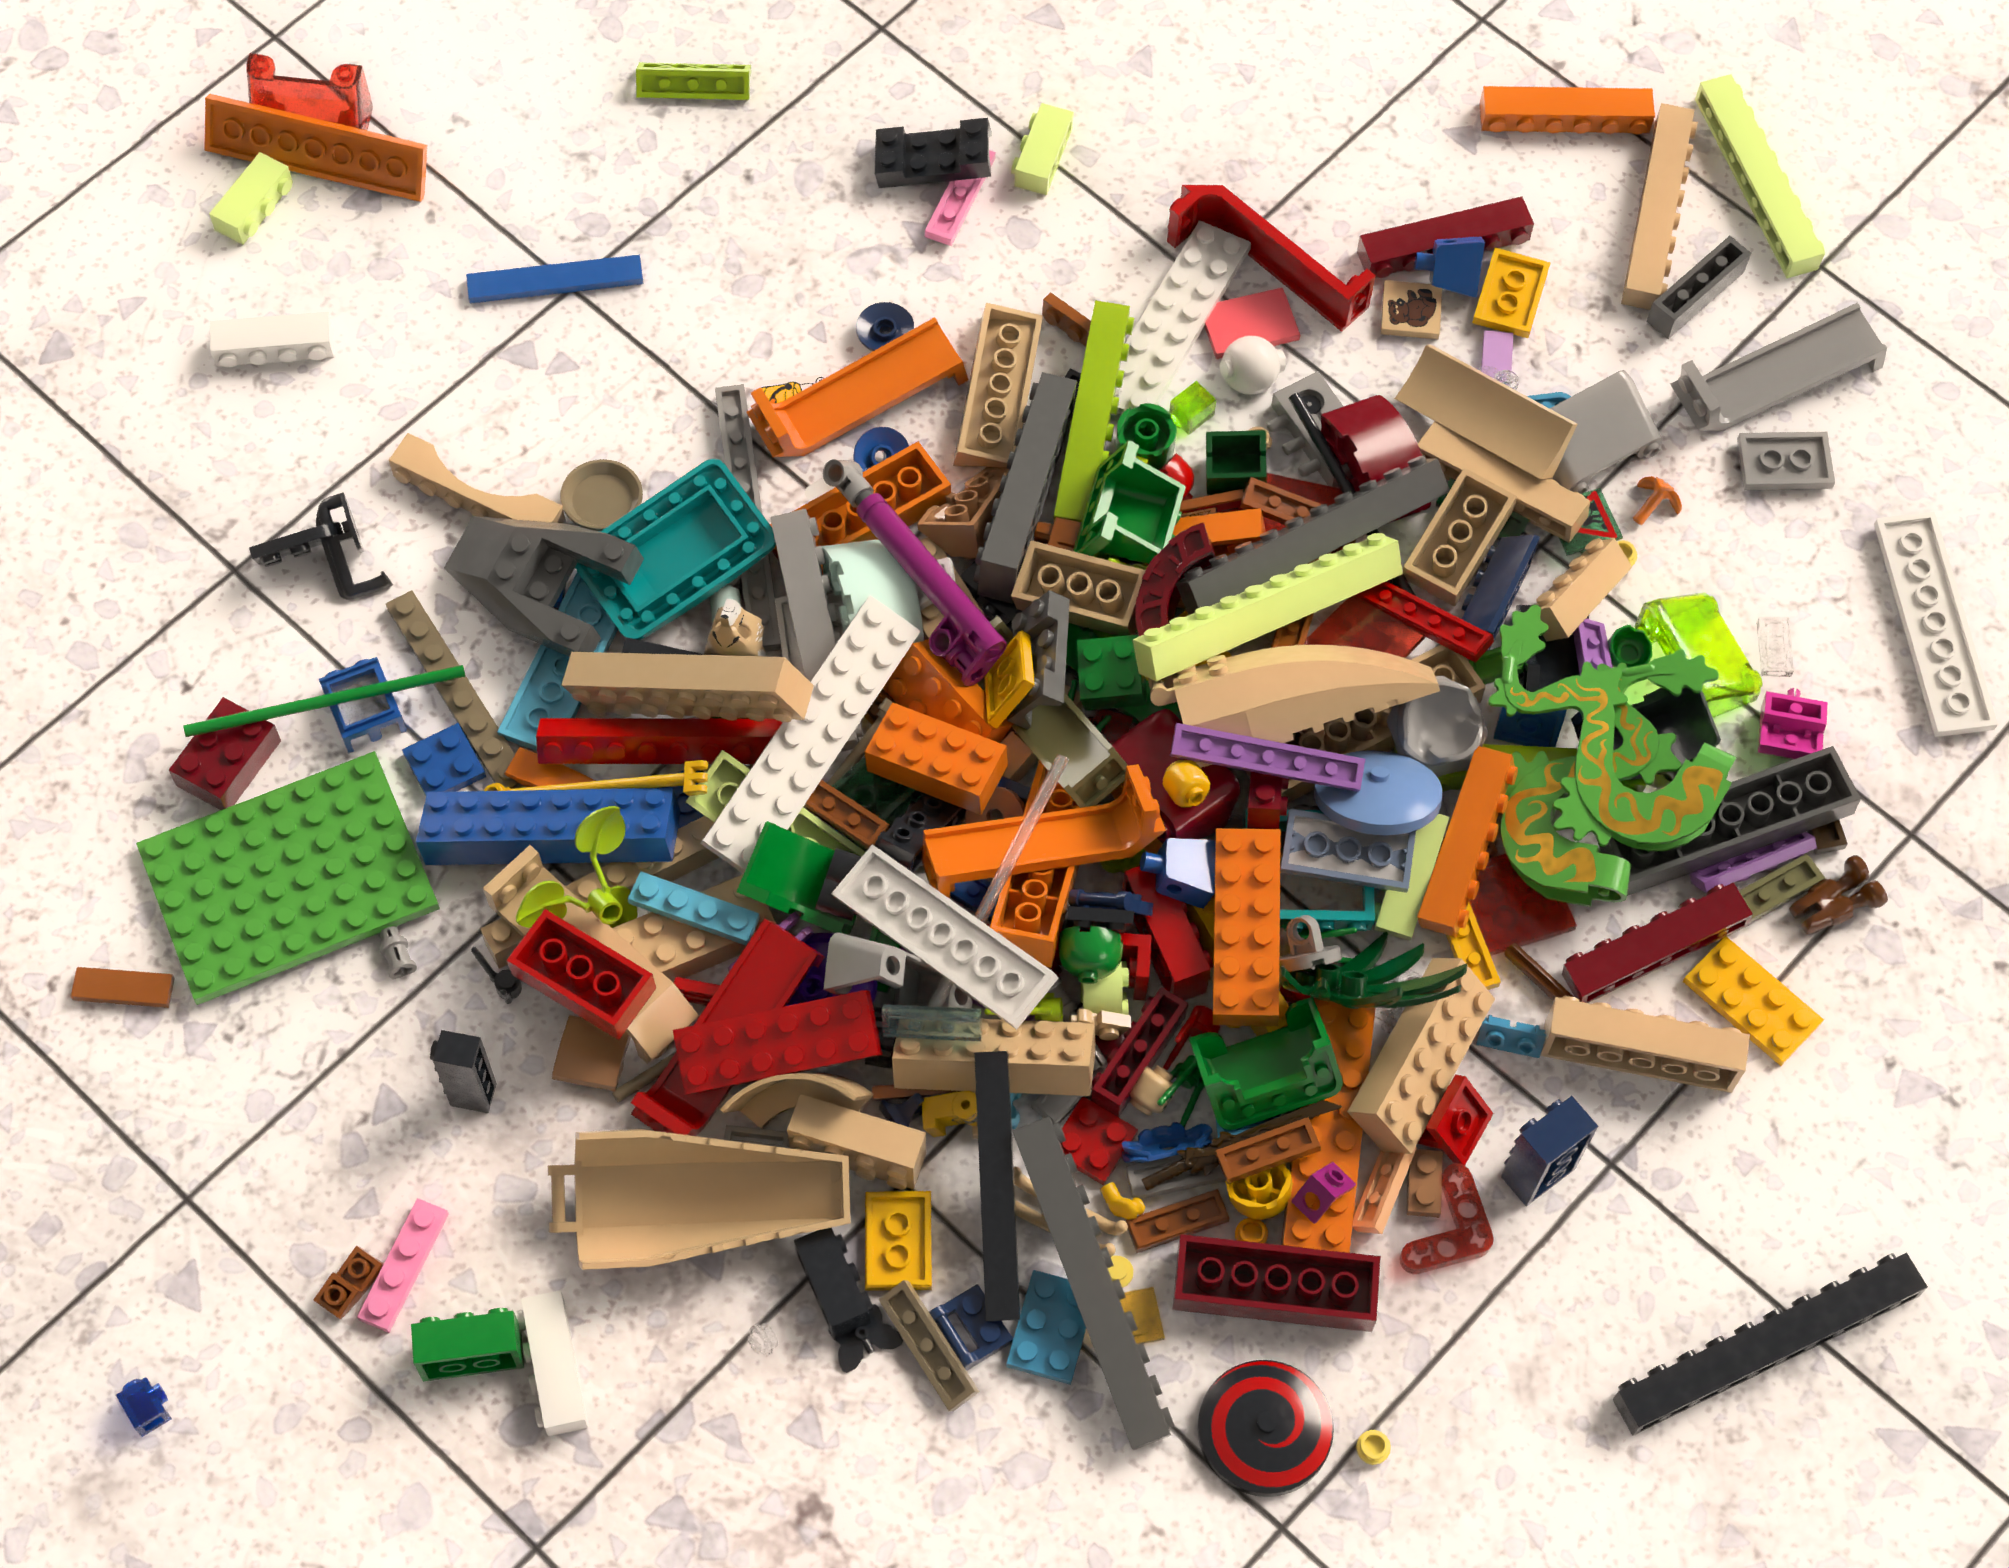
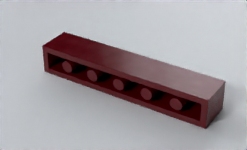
[1357,196,1534,278]
[1562,882,1753,1003]

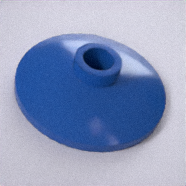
[853,427,909,472]

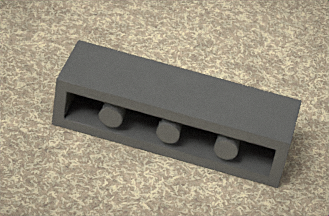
[1646,235,1751,339]

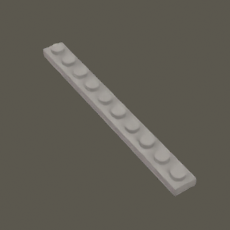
[715,384,781,651]

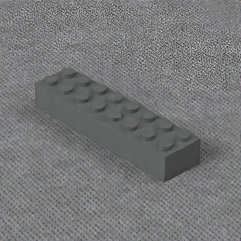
[974,372,1077,604]
[1598,746,1861,896]

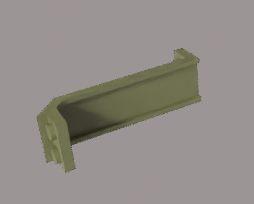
[977,615,1128,808]

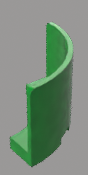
[736,821,857,935]

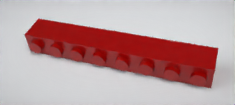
[536,718,782,764]

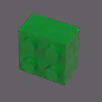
[1077,634,1147,711]

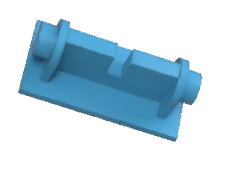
[1476,1015,1546,1058]

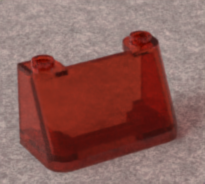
[246,53,373,131]

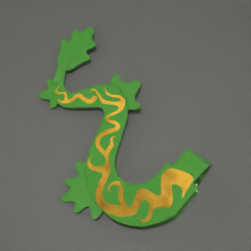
[1488,605,1737,851]
[1501,649,1719,907]

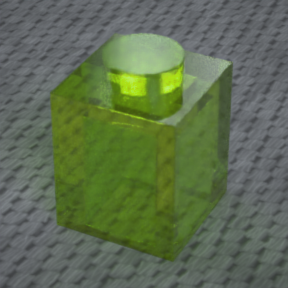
[1169,381,1216,435]

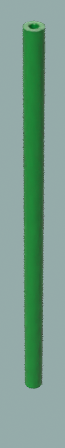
[183,665,465,737]

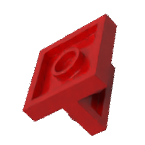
[1417,1074,1494,1167]

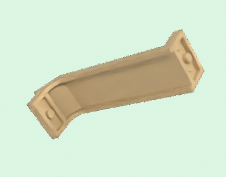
[483,845,699,1064]

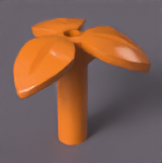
[1633,476,1682,525]

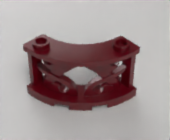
[1135,522,1216,636]

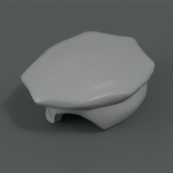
[1387,676,1488,777]

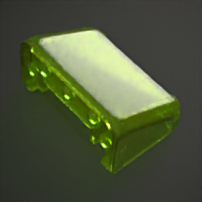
[1634,592,1763,718]

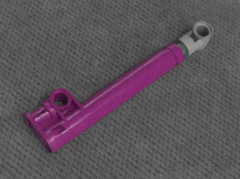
[822,459,1007,686]

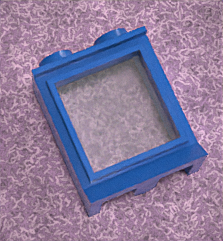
[319,657,407,754]

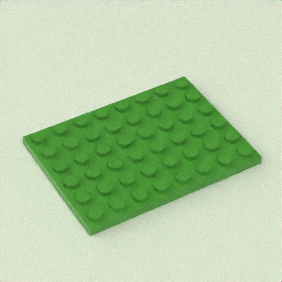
[136,751,440,1005]

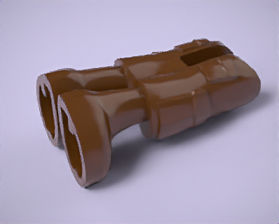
[1788,855,1888,935]

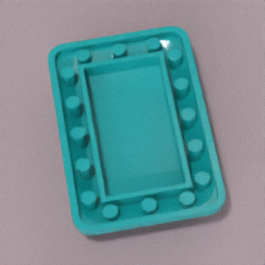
[575,459,776,640]

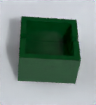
[1206,430,1267,496]

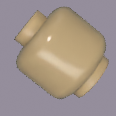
[1129,1065,1176,1116]

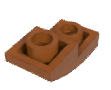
[313,1245,384,1319]

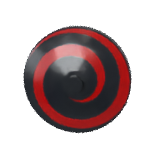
[1197,1360,1334,1497]

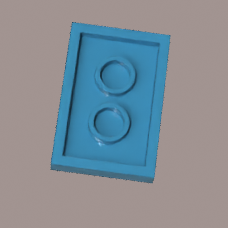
[1006,1270,1086,1385]

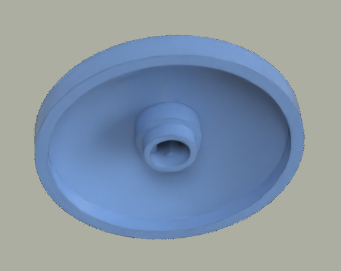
[1314,750,1442,835]

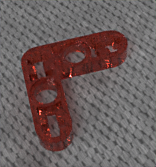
[1399,1163,1494,1274]

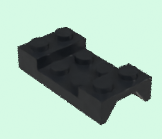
[874,117,992,188]

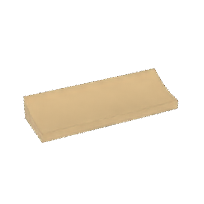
[953,302,1043,468]
[1394,345,1578,479]

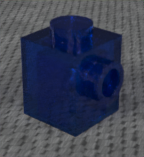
[116,1377,172,1437]

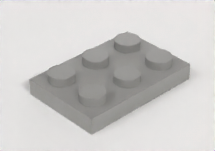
[1737,431,1835,490]

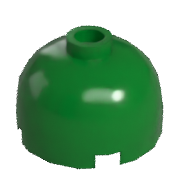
[1058,926,1123,984]

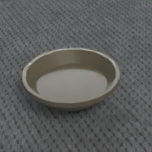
[560,459,643,531]

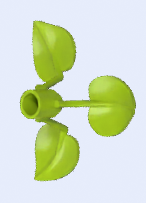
[516,806,638,928]

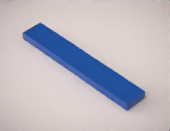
[466,254,644,304]

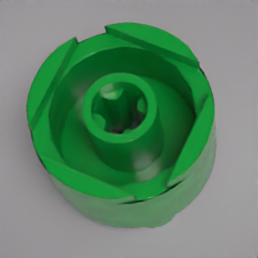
[1115,403,1177,470]

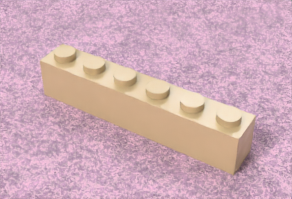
[1418,421,1590,543]

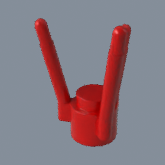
[1163,1005,1221,1070]

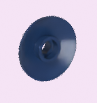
[856,302,914,351]

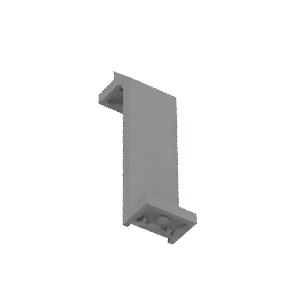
[1670,302,1887,431]

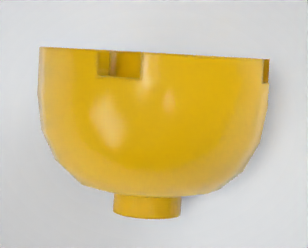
[1225,1164,1293,1220]

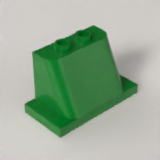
[1073,440,1186,564]

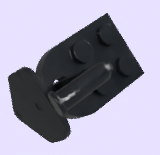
[249,492,393,600]

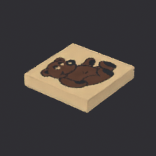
[1381,280,1442,340]

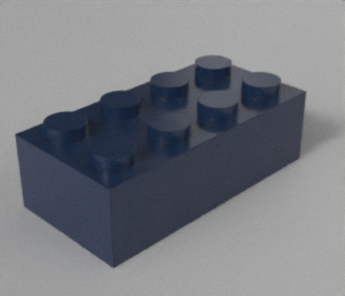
[1501,1096,1598,1207]

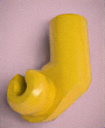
[1100,1182,1145,1220]

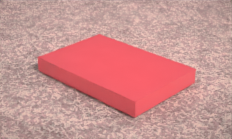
[1204,287,1300,359]

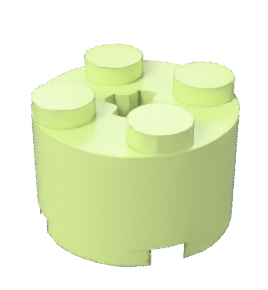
[1081,961,1129,1015]

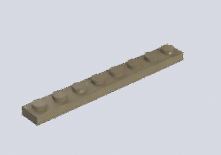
[385,590,524,789]

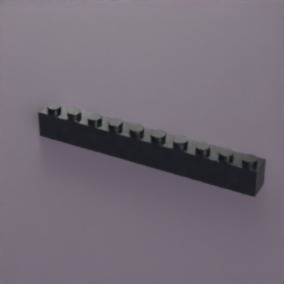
[1613,1252,1928,1436]

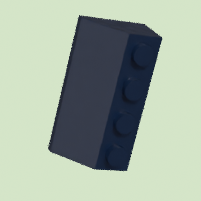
[1461,534,1540,651]

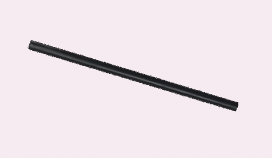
[1288,393,1416,596]

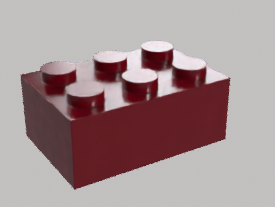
[169,697,281,810]

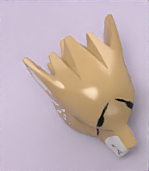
[704,599,767,657]

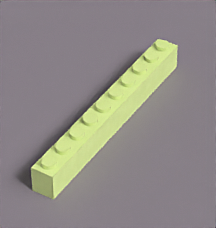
[1133,533,1403,681]

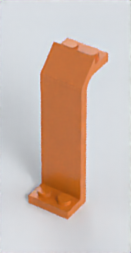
[746,317,969,457]
[921,764,1166,899]

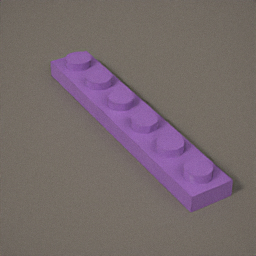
[1170,723,1365,792]

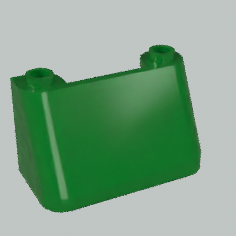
[1189,997,1343,1130]

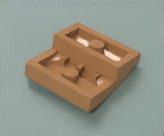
[552,1015,631,1091]

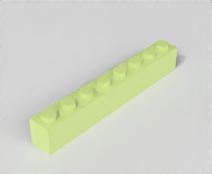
[1695,74,1825,278]

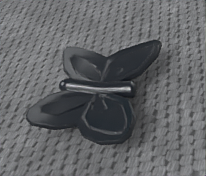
[828,1304,903,1373]

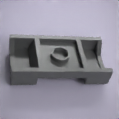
[1007,590,1070,730]

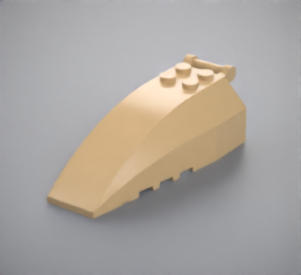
[1148,645,1440,768]
[547,1129,850,1270]

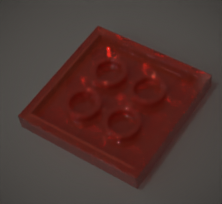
[1469,853,1577,956]

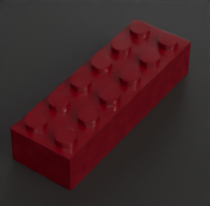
[1172,1234,1381,1332]

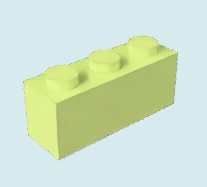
[1011,103,1074,195]
[209,152,293,245]

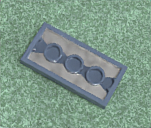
[1280,809,1416,893]

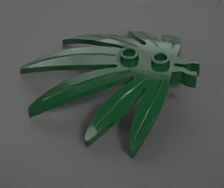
[1280,932,1467,1009]

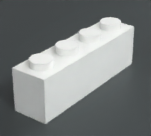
[210,312,334,368]
[517,1290,588,1437]

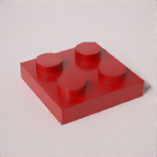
[1061,1096,1138,1186]

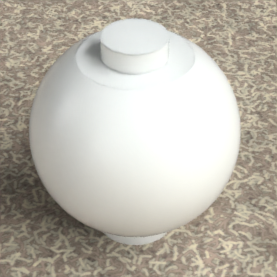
[1220,336,1286,395]

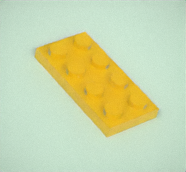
[1682,936,1824,1066]

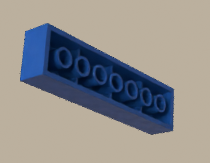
[416,788,681,865]

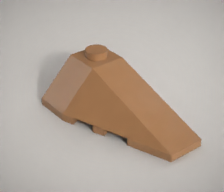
[917,467,1009,560]

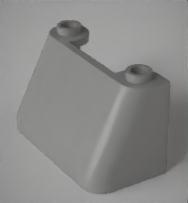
[1550,370,1662,495]

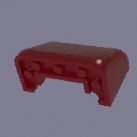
[1111,709,1240,844]

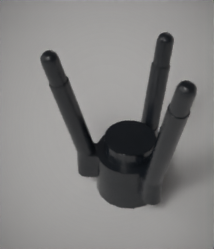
[471,947,522,1004]

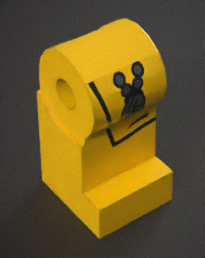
[922,1091,977,1138]

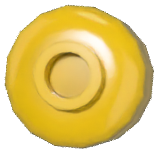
[1163,760,1210,807]

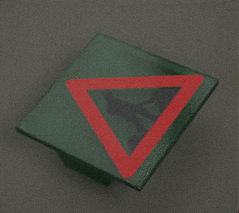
[1558,488,1623,556]

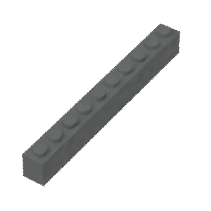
[1176,456,1450,615]
[1012,1116,1175,1450]

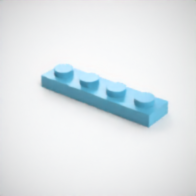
[628,871,760,946]

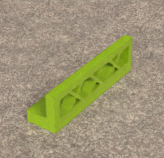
[636,62,751,100]

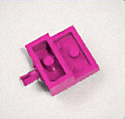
[1758,688,1828,759]

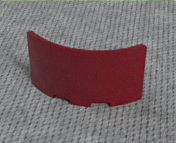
[1321,395,1431,524]

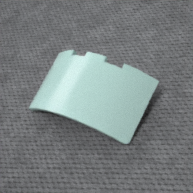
[822,540,924,643]

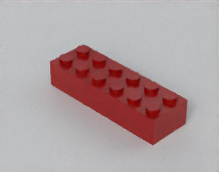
[673,990,883,1095]

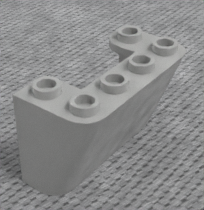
[824,933,972,1018]

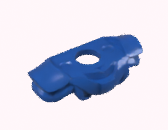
[1122,1122,1214,1163]

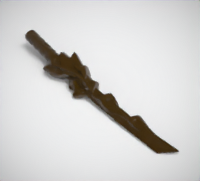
[1141,1100,1342,1191]

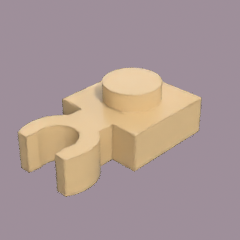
[1069,1009,1131,1040]

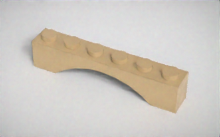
[389,433,566,523]

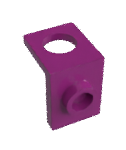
[1291,1162,1356,1224]

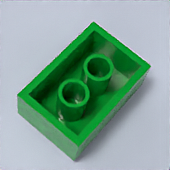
[411,1308,524,1382]

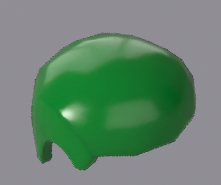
[1608,625,1653,668]

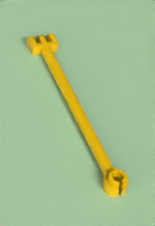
[484,760,708,796]

